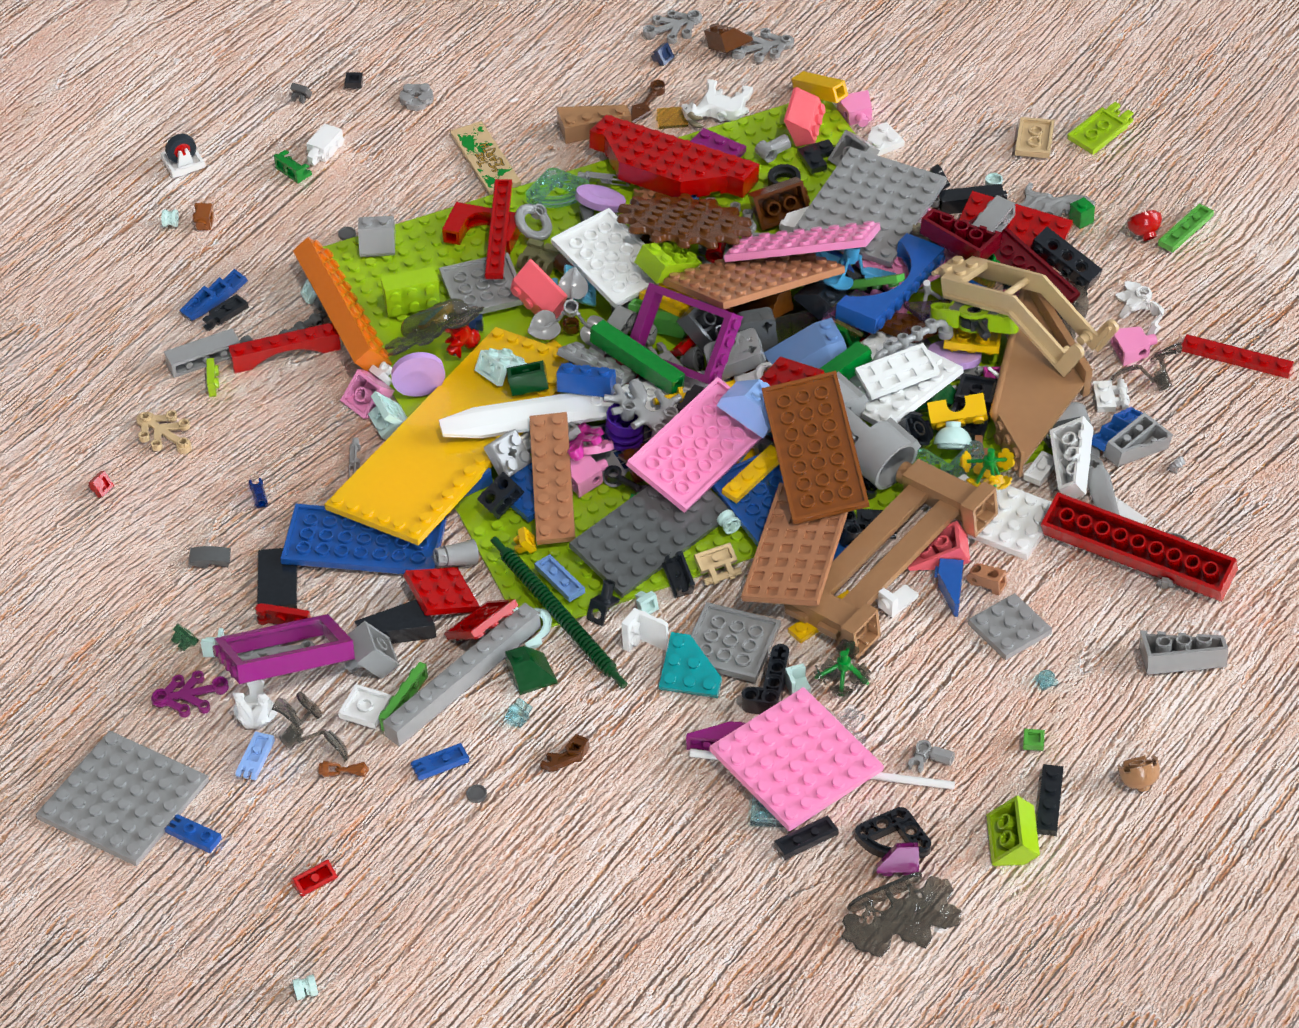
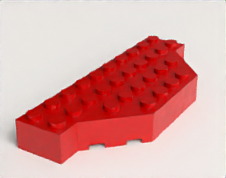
[589,115,760,198]

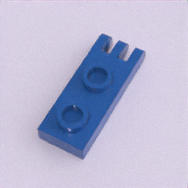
[410,743,469,780]
[165,814,222,853]

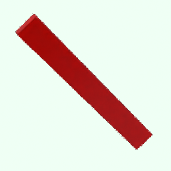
[485,179,513,279]

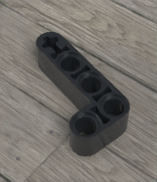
[741,644,789,715]

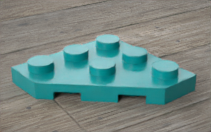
[659,632,722,698]

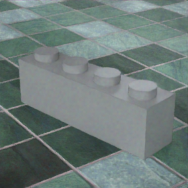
[971,195,1015,232]
[164,328,240,378]

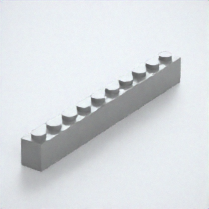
[383,603,541,747]

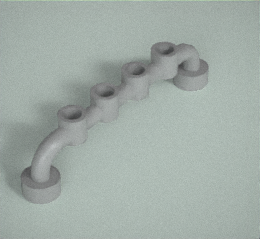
[872,318,953,362]

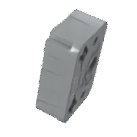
[704,328,766,381]

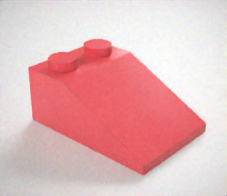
[907,521,970,571]

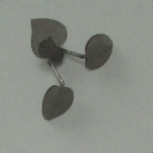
[1109,342,1182,391]
[272,691,348,762]

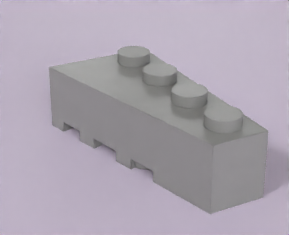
[1139,630,1228,675]

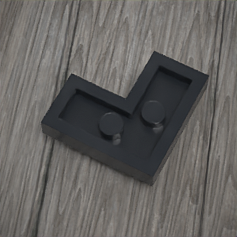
[797,139,835,174]

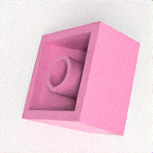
[340,369,395,419]

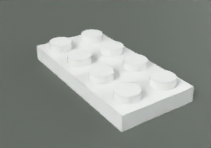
[855,343,940,400]

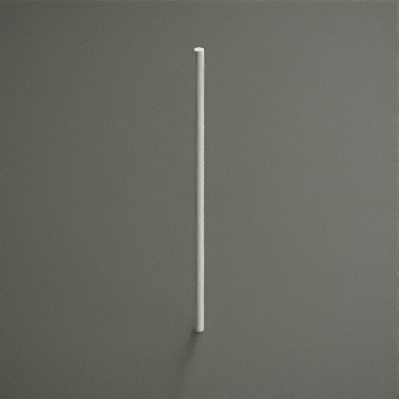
[690,749,955,790]

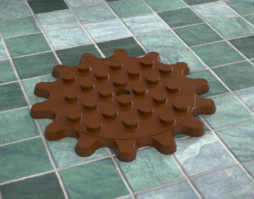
[617,193,752,249]

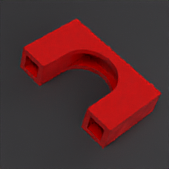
[442,202,521,254]

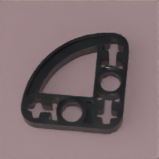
[855,807,931,859]

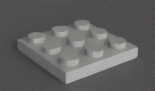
[968,593,1052,661]

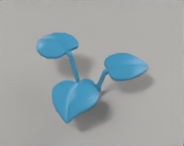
[815,247,896,290]

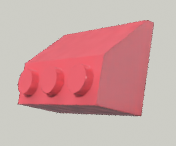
[784,87,825,147]
[510,259,567,319]

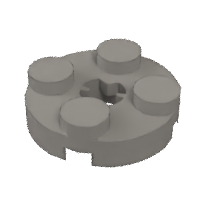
[400,83,434,111]

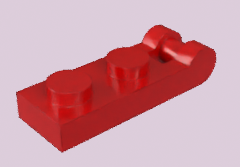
[255,604,311,625]

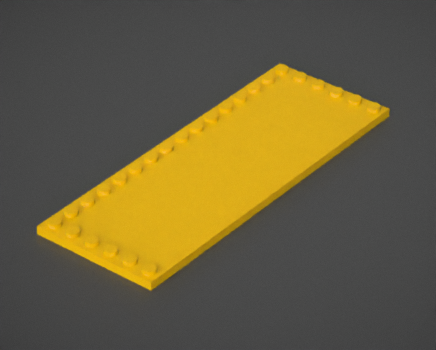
[324,327,576,546]

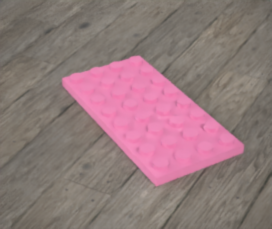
[724,221,881,262]
[626,377,762,513]

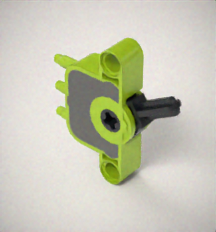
[930,301,1019,341]

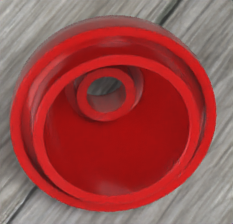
[1127,210,1162,241]

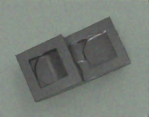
[188,546,231,568]

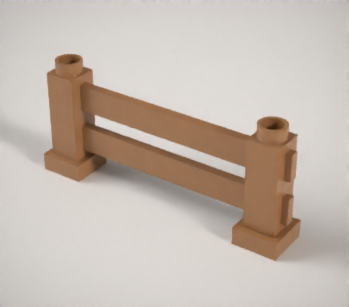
[784,459,998,660]

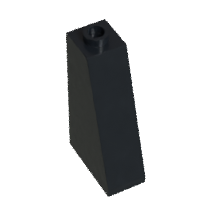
[354,600,437,644]

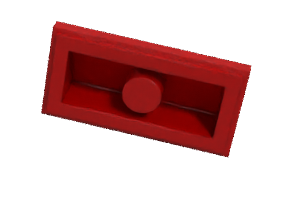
[290,859,338,897]

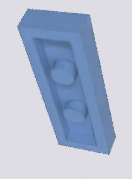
[534,554,585,602]

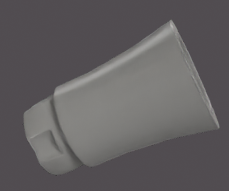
[433,539,479,567]

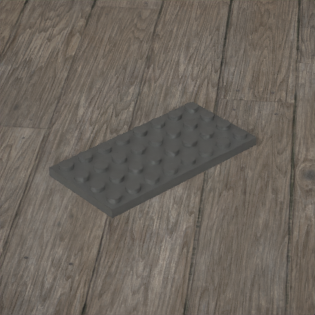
[569,485,729,598]

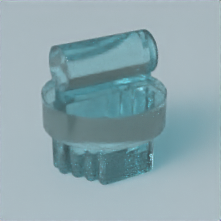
[504,698,533,728]

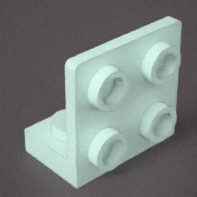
[474,348,527,386]

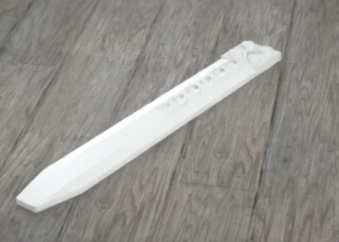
[439,371,731,438]

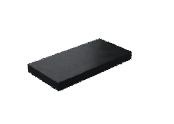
[258,548,298,609]

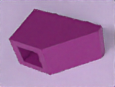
[876,842,919,876]

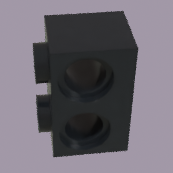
[477,472,524,519]

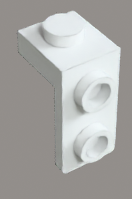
[878,585,919,617]

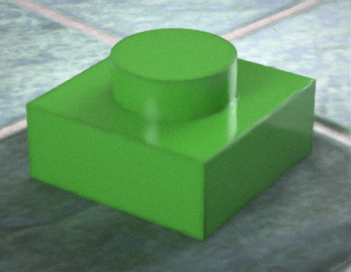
[1023,729,1045,751]

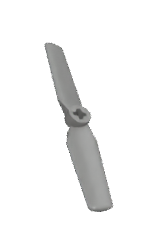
[1072,402,1120,515]

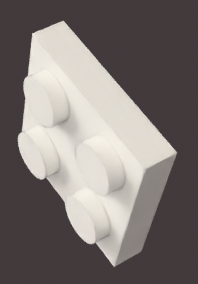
[338,684,392,729]

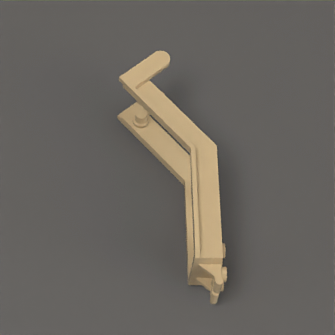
[931,256,1119,377]

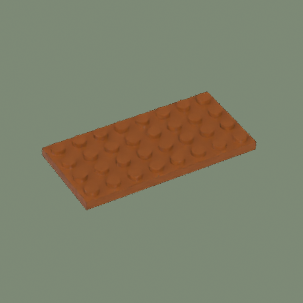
[761,371,870,524]

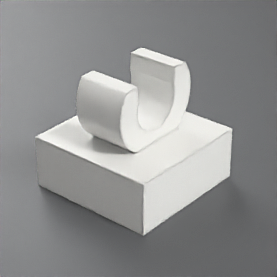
[369,361,392,386]

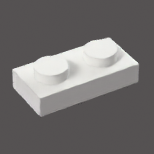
[1023,451,1055,486]

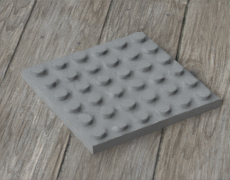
[36,730,209,867]

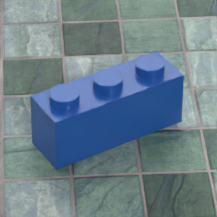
[556,363,616,397]

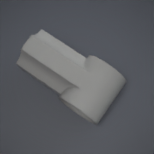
[755,134,791,163]

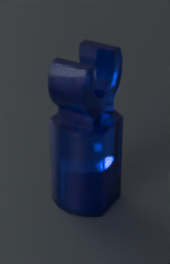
[249,478,268,509]

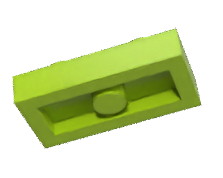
[206,358,220,397]

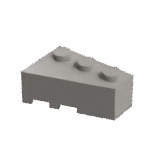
[1103,412,1173,467]

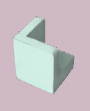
[200,628,225,658]
[785,663,811,695]

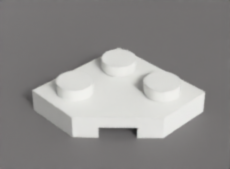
[867,122,905,156]

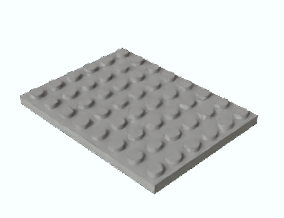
[792,147,947,268]

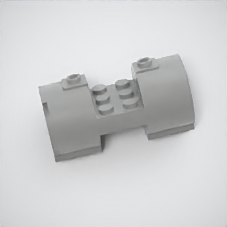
[837,371,921,489]

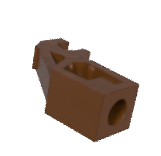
[540,734,590,772]

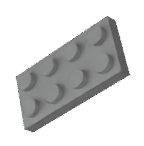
[556,342,637,386]

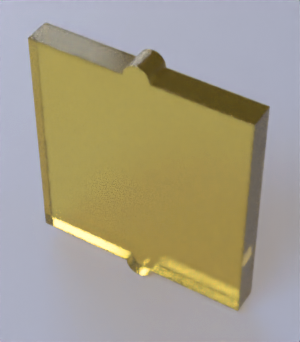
[656,107,689,129]
[833,319,863,338]

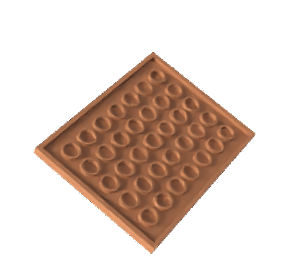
[663,253,845,309]

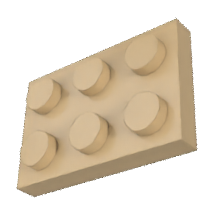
[1015,117,1055,159]

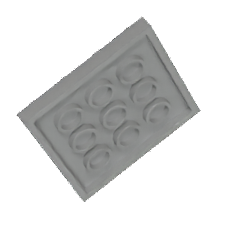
[439,252,523,319]
[691,602,781,683]

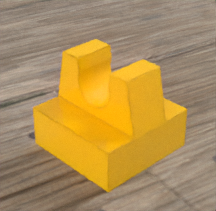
[513,527,537,554]

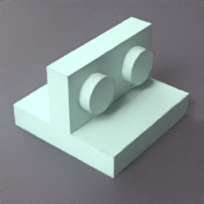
[368,391,408,440]

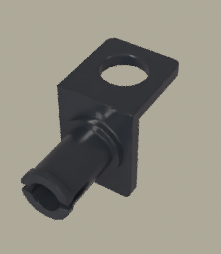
[586,579,620,626]

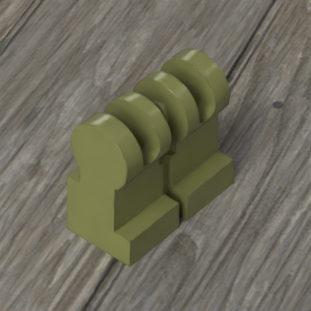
[517,238,561,276]

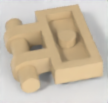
[694,543,742,586]

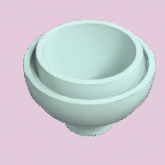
[934,421,972,450]

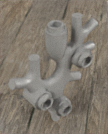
[604,379,682,438]

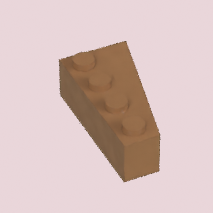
[557,105,631,144]

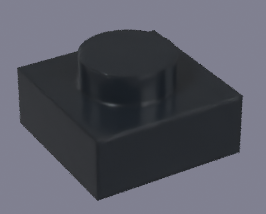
[345,72,364,89]

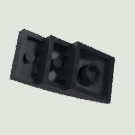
[951,373,998,442]

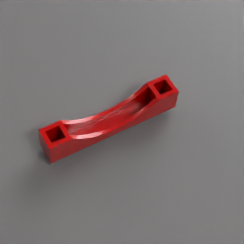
[228,323,341,373]

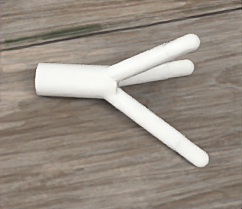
[918,280,945,311]

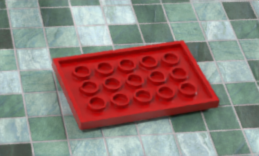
[959,191,1073,268]

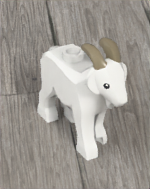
[681,79,753,128]

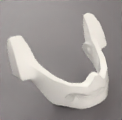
[1119,300,1164,335]

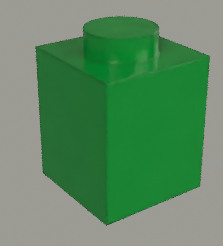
[1069,197,1095,229]

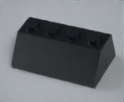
[793,269,859,321]

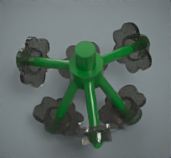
[814,639,871,697]

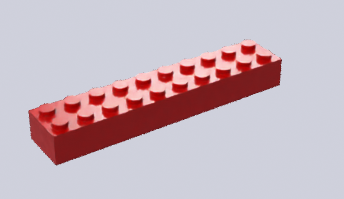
[1041,492,1238,602]

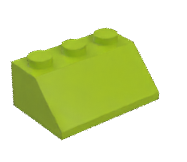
[986,795,1040,866]

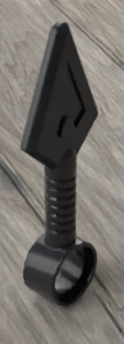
[605,465,650,493]

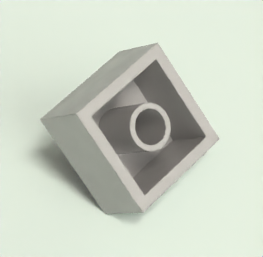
[345,621,399,679]

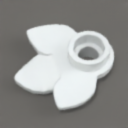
[1115,281,1152,305]

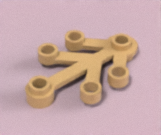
[136,410,192,454]

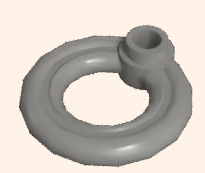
[515,204,552,241]

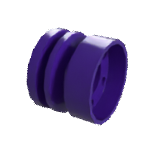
[605,403,645,451]

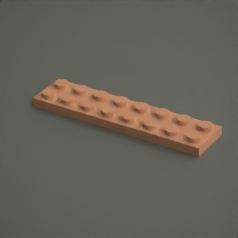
[529,412,576,545]

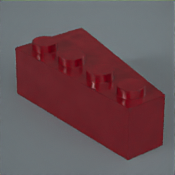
[920,208,1002,260]

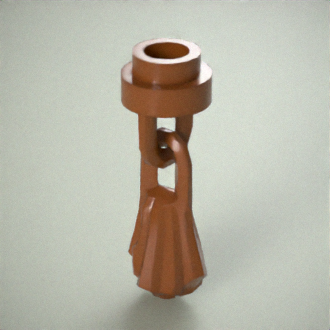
[319,761,369,777]

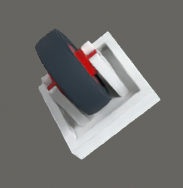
[160,133,205,178]

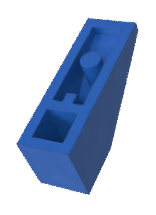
[934,558,964,617]

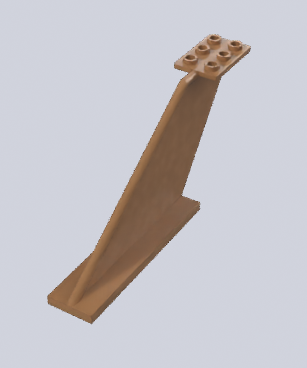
[989,269,1093,477]

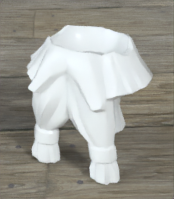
[233,679,277,730]

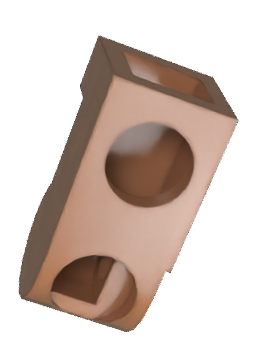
[966,563,1007,596]

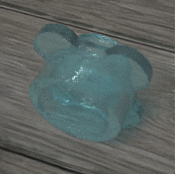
[1035,670,1058,690]

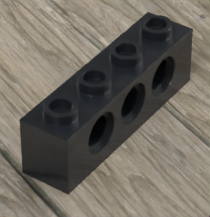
[1031,227,1103,292]

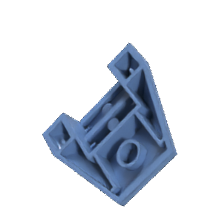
[764,318,847,368]

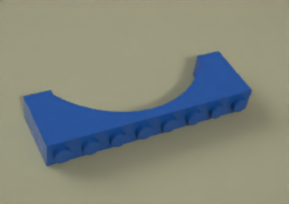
[835,233,945,334]

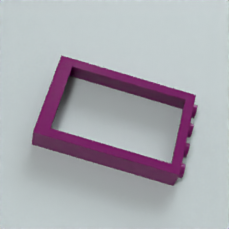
[630,282,743,384]
[213,614,355,684]

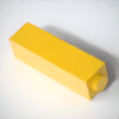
[791,71,848,103]

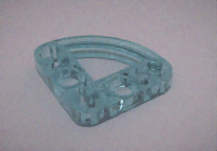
[526,168,590,208]

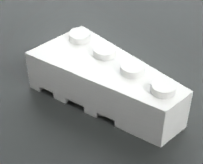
[1049,416,1093,499]

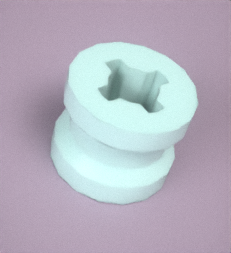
[161,209,179,227]
[717,510,741,534]

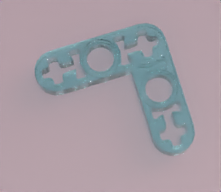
[914,440,985,478]

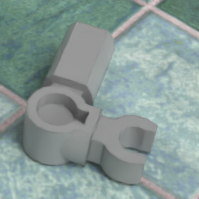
[908,740,955,773]

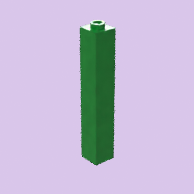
[590,320,685,394]
[819,341,872,380]

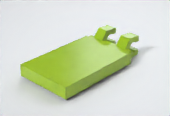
[1067,102,1134,155]

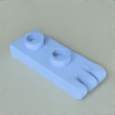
[235,732,275,780]

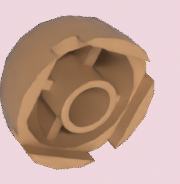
[1117,756,1160,792]

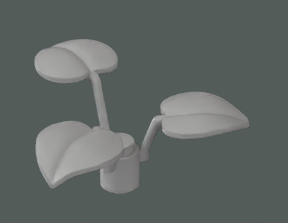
[528,267,604,345]

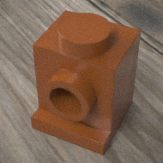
[193,203,214,230]

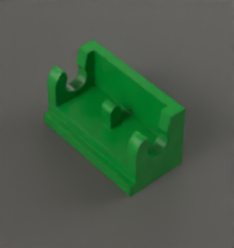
[274,150,312,184]

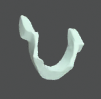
[513,607,552,648]

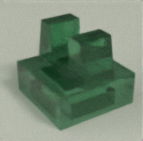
[171,623,199,651]

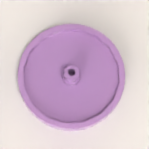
[575,184,626,213]
[928,340,982,370]
[391,352,445,397]

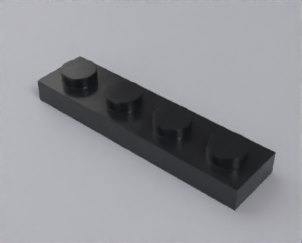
[1037,764,1064,836]

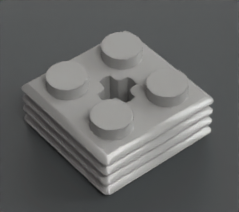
[484,429,532,477]

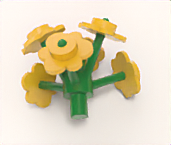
[960,448,1015,490]

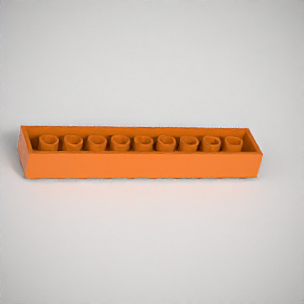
[293,237,392,374]

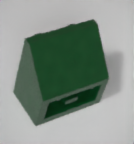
[507,360,549,396]

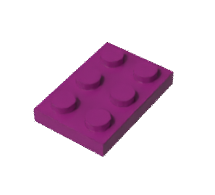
[690,128,746,157]

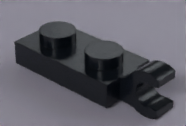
[202,294,249,331]

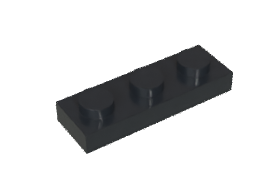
[774,815,839,860]

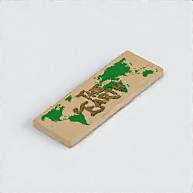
[450,121,521,195]

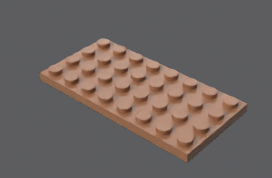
[741,483,848,606]

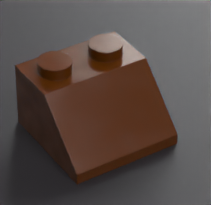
[704,23,753,53]

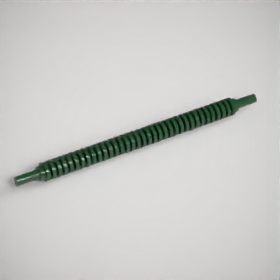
[490,536,628,689]

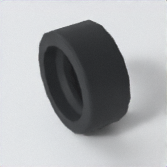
[768,164,801,186]

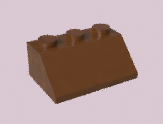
[747,177,809,231]
[729,289,794,319]

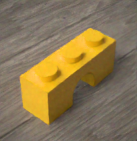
[927,393,988,431]

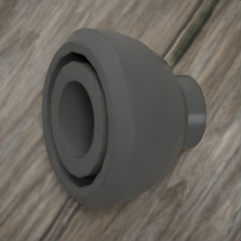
[680,346,704,372]

